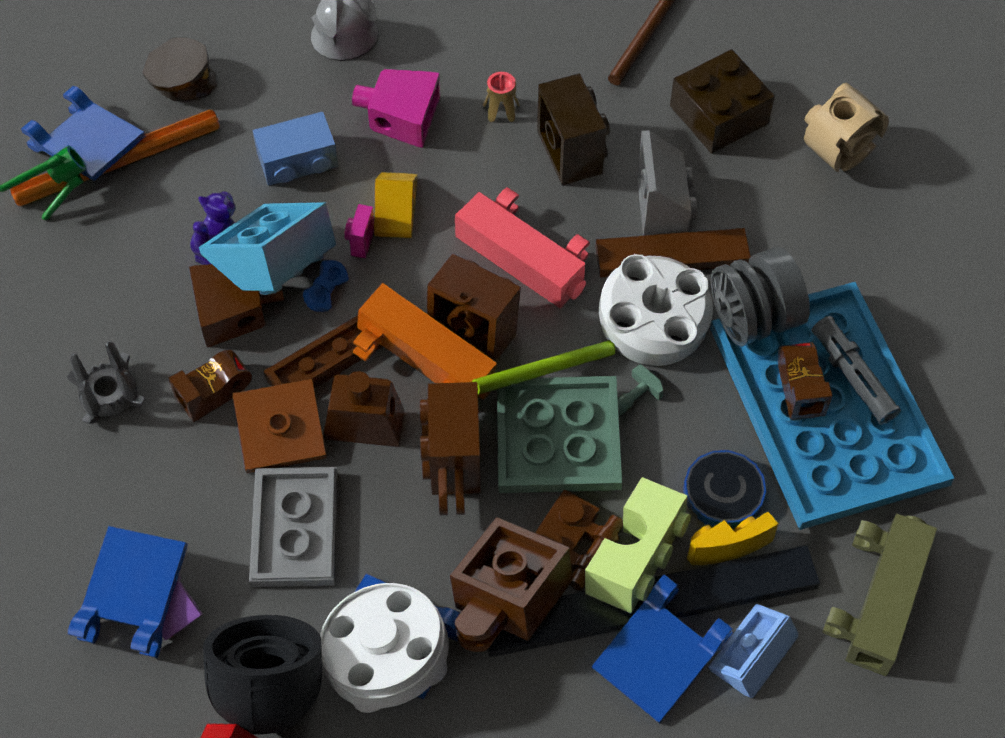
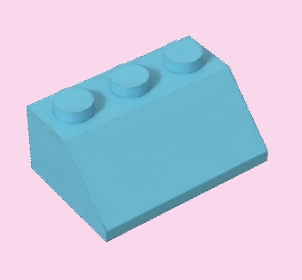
[199,202,336,295]

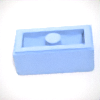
[708,604,798,698]

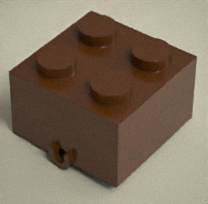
[427,253,521,362]

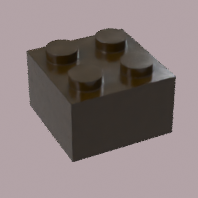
[670,49,775,154]
[537,73,610,185]

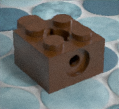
[420,382,481,516]
[450,517,573,652]

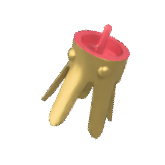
[483,72,520,122]

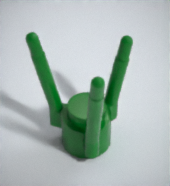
[0,145,86,220]

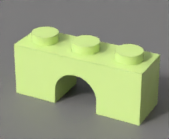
[585,477,691,613]

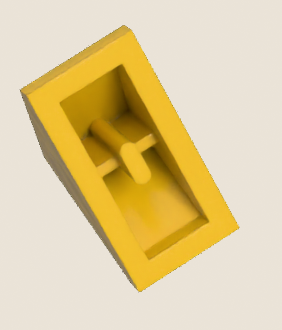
[374,172,418,238]

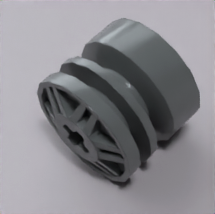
[711,246,810,347]

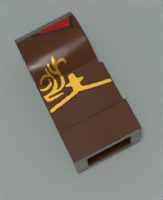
[778,342,832,420]
[168,350,252,423]

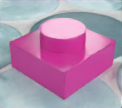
[344,204,374,259]

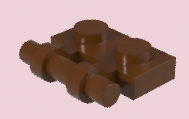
[535,489,623,591]

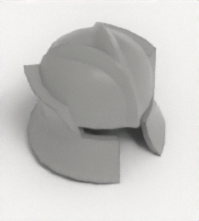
[311,0,378,60]

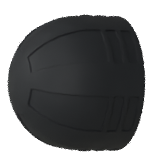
[203,615,322,735]

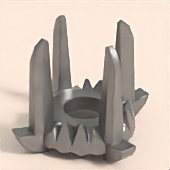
[67,341,146,424]

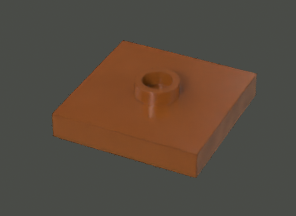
[232,379,327,473]

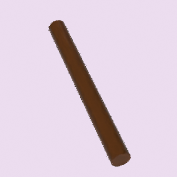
[608,0,675,86]

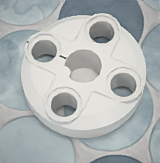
[599,254,713,366]
[320,583,449,713]

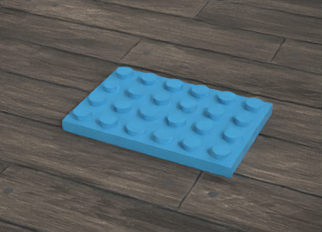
[710,282,954,530]

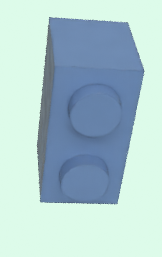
[252,112,338,186]

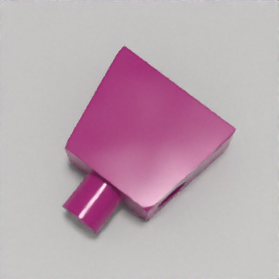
[352,69,440,148]

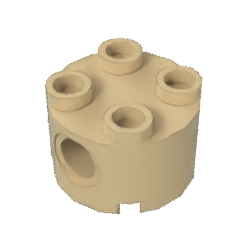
[804,83,889,172]

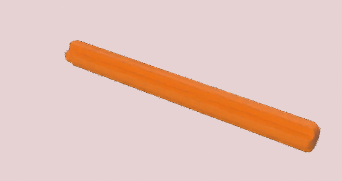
[10,109,220,206]

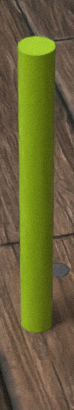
[472,340,615,395]

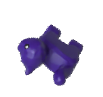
[190,191,236,265]

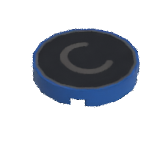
[683,450,766,529]

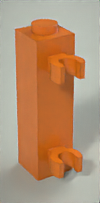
[353,283,497,400]

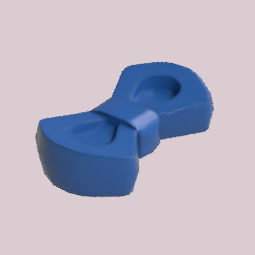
[303,260,349,312]

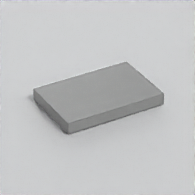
[249,467,338,588]

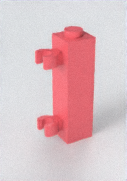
[455,187,590,309]

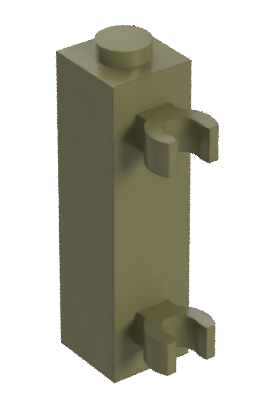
[822,513,937,677]

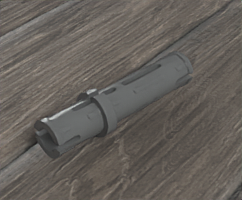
[811,316,901,425]

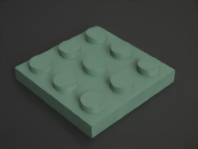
[497,376,622,493]

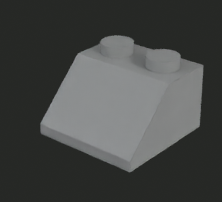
[637,130,697,236]

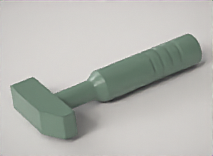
[618,363,663,417]

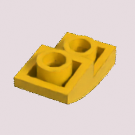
[687,511,779,565]

